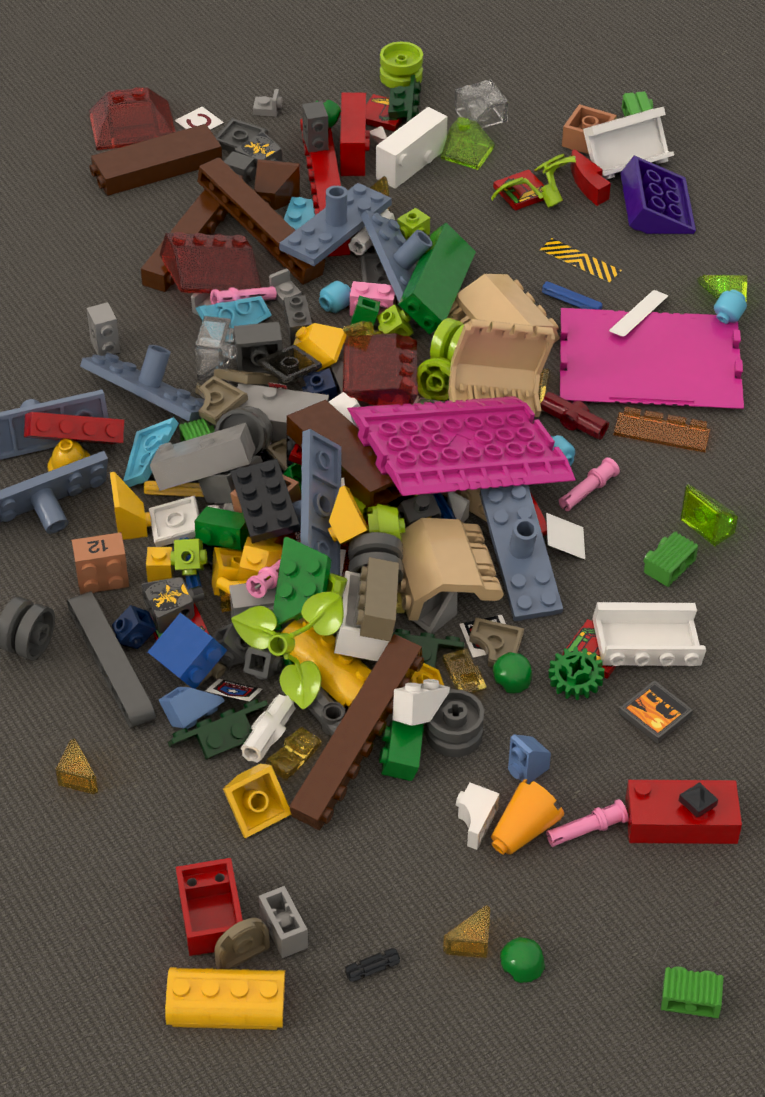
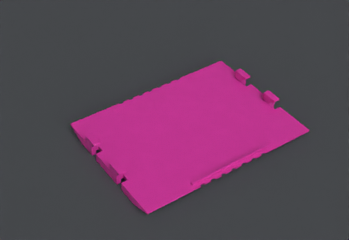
[560,308,744,409]
[347,396,576,496]

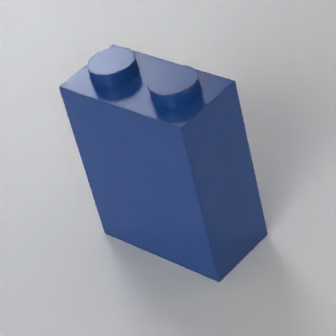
[148,613,227,689]

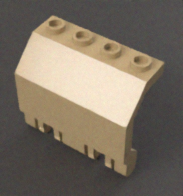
[447,274,560,344]
[397,518,504,621]

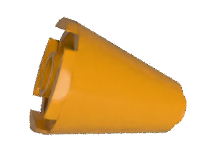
[491,779,564,855]

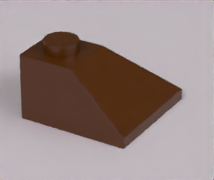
[254,159,300,210]

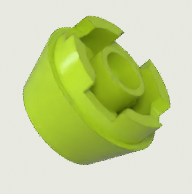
[415,357,451,401]
[368,504,406,542]

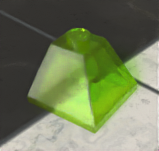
[441,117,495,170]
[697,275,747,302]
[680,484,738,546]

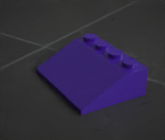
[620,155,696,234]

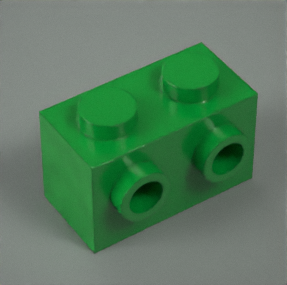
[194,506,250,550]
[379,718,424,781]

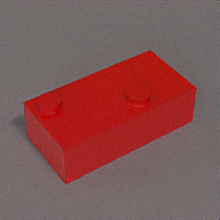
[340,93,370,176]
[625,780,742,844]

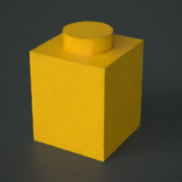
[146,547,174,582]

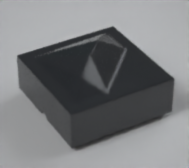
[678,782,718,818]

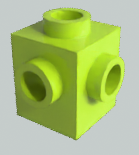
[397,208,430,241]
[377,304,413,345]
[170,539,207,576]

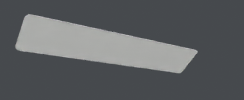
[609,290,668,337]

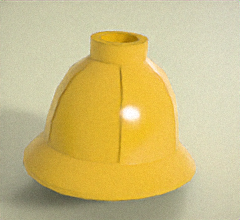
[48,439,91,472]

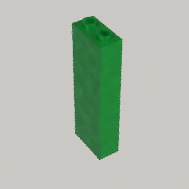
[398,223,476,335]

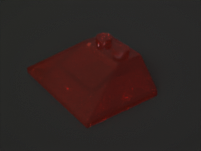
[89,87,176,150]

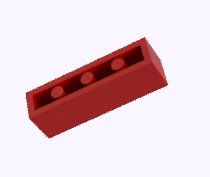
[24,412,124,445]

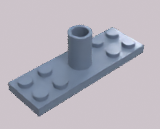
[279,183,392,266]
[361,210,432,301]
[80,345,204,421]
[0,390,108,460]
[292,429,341,576]
[0,451,108,534]
[479,484,563,621]

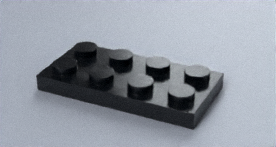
[230,459,301,544]

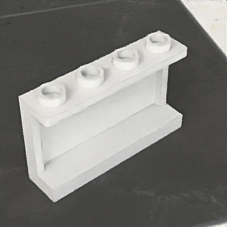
[583,107,674,179]
[592,602,706,666]

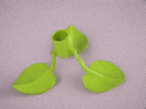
[491,154,576,208]
[231,592,344,709]

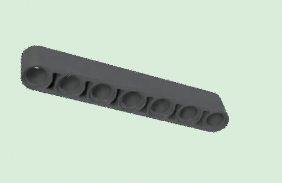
[67,591,156,728]

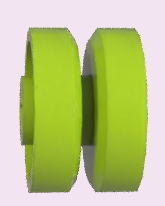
[380,41,423,88]
[430,318,467,361]

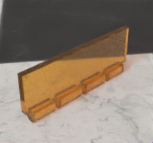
[614,406,710,453]

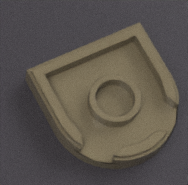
[214,918,270,969]

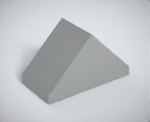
[412,592,457,634]

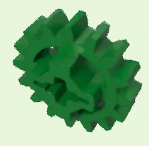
[548,647,605,700]

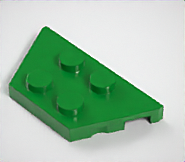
[273,537,332,630]

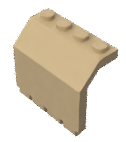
[448,319,555,417]

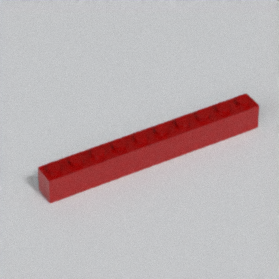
[300,119,350,257]

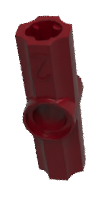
[541,392,609,440]

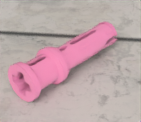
[210,286,277,305]
[559,457,620,511]
[246,559,281,598]
[546,799,629,847]

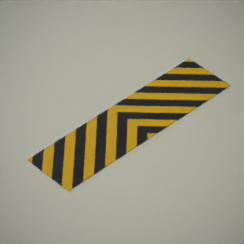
[540,238,622,282]

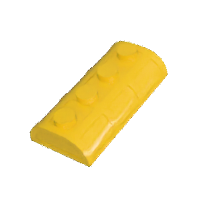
[281,618,372,707]
[165,967,285,1030]

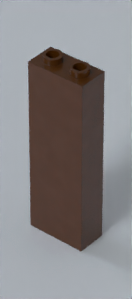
[89,124,222,196]
[286,399,402,509]

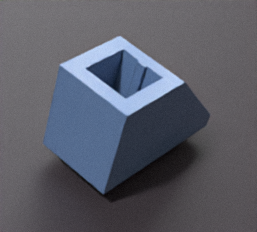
[159,687,224,729]
[508,734,551,784]

